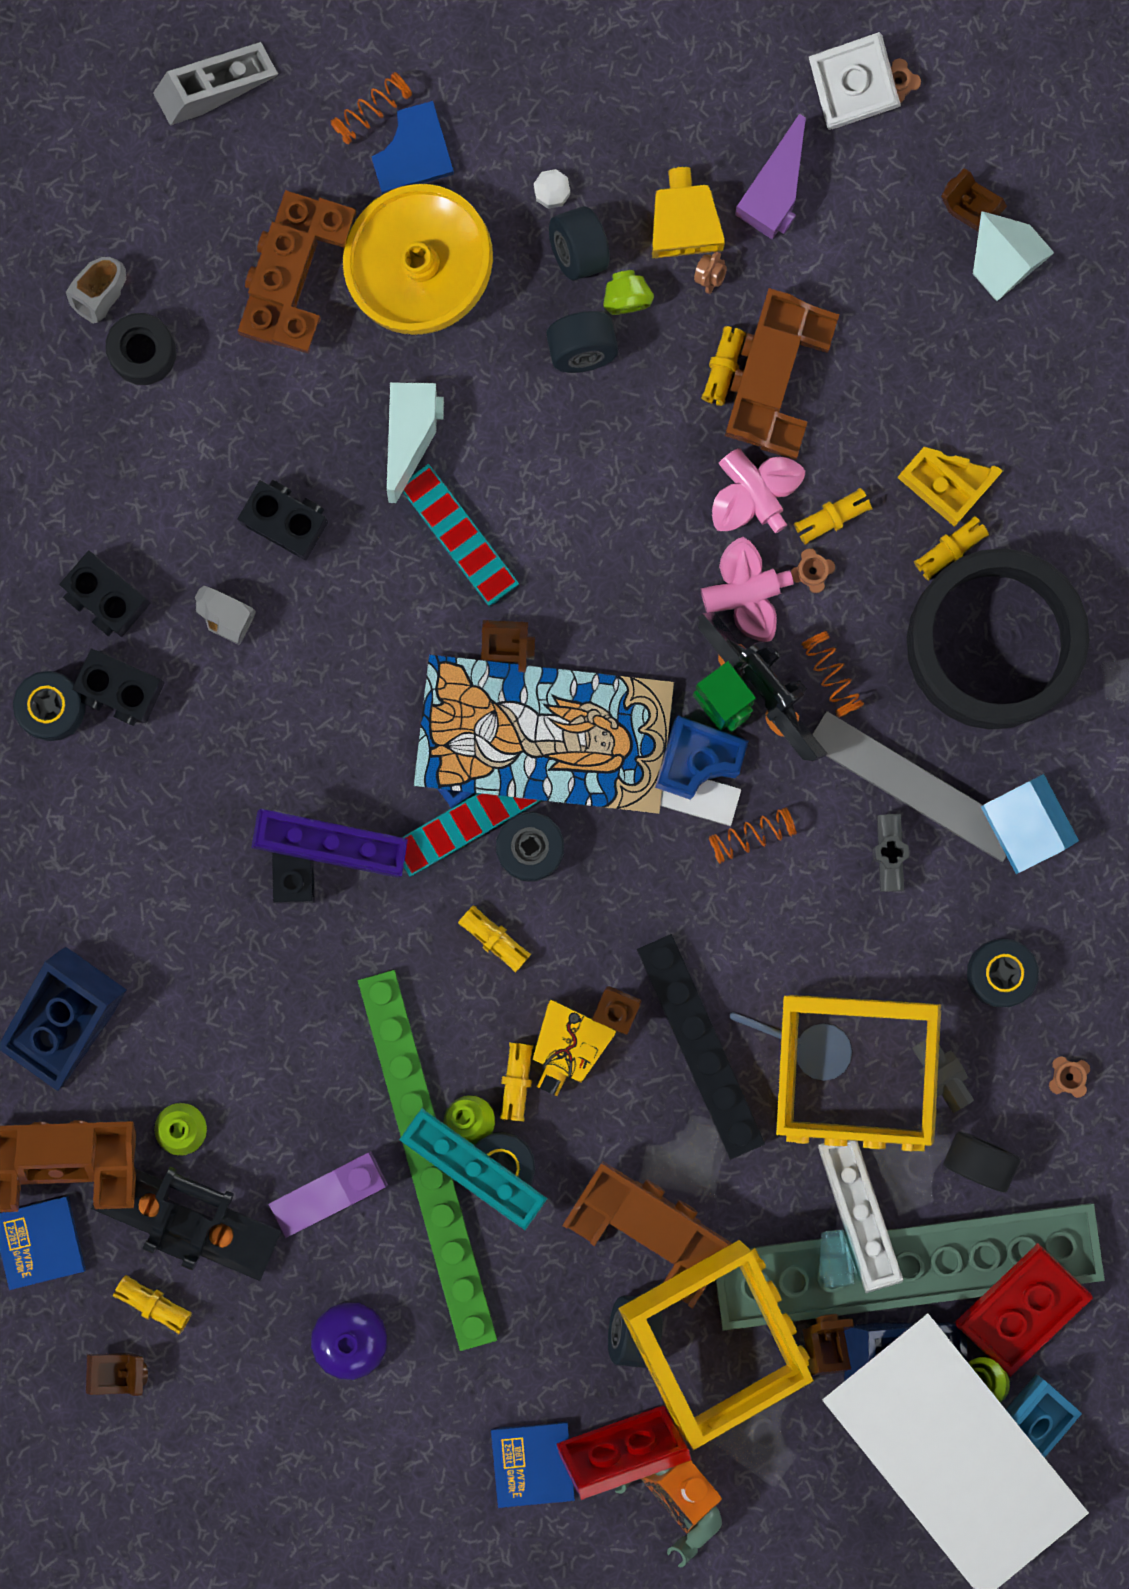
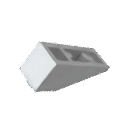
[153,42,278,126]

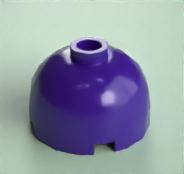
[311,1302,387,1380]

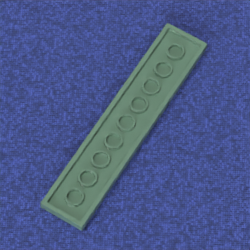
[716,1203,1105,1331]

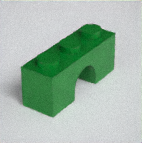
[693,661,756,732]

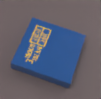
[0,1196,86,1290]
[491,1421,575,1508]

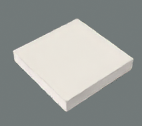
[809,32,901,130]

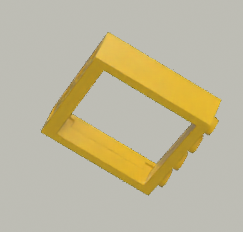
[776,995,941,1152]
[618,1240,814,1450]

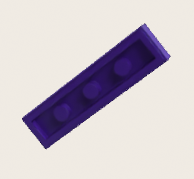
[251,809,408,878]

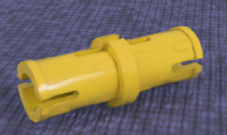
[701,326,747,406]
[794,488,872,545]
[914,516,989,581]
[458,905,531,973]
[500,1042,534,1122]
[113,1275,192,1334]

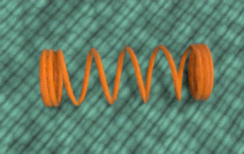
[331,72,412,144]
[801,631,864,718]
[709,807,797,864]

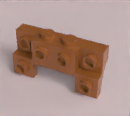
[238,190,357,354]
[725,288,840,460]
[0,1120,136,1212]
[562,1161,733,1309]

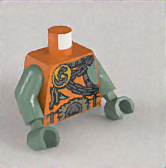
[615,1461,722,1567]

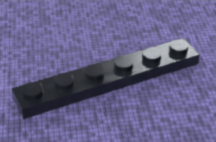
[637,934,765,1160]

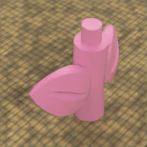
[712,448,805,534]
[700,537,794,642]

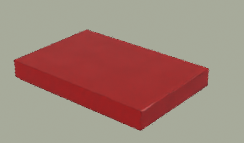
[955,1243,1093,1377]
[556,1405,691,1500]

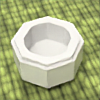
[534,169,570,209]

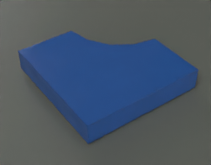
[371,101,454,195]
[655,716,749,800]

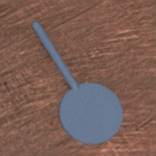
[730,1012,852,1081]

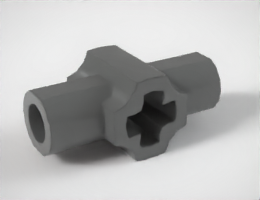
[872,814,909,892]
[912,1039,974,1113]

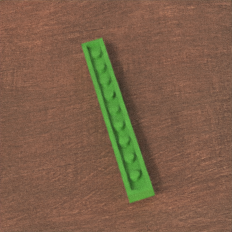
[358,970,497,1351]

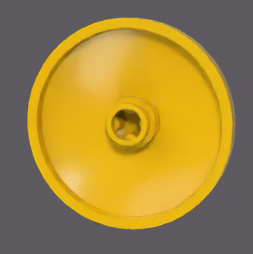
[343,184,493,335]

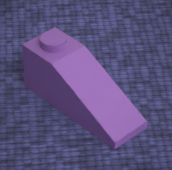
[735,114,806,239]
[269,1151,388,1238]

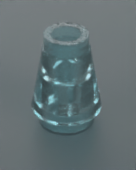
[819,1230,857,1288]

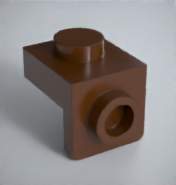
[941,168,1007,232]
[481,620,535,672]
[592,986,641,1035]
[802,1314,854,1376]
[86,1353,148,1396]

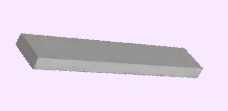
[812,711,1006,862]

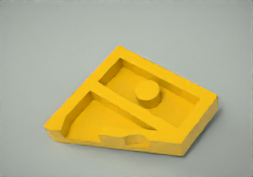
[897,447,1003,527]

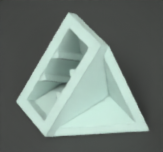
[972,211,1054,301]

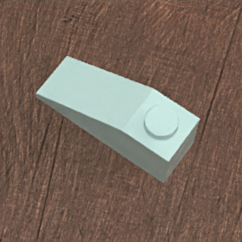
[387,382,444,503]

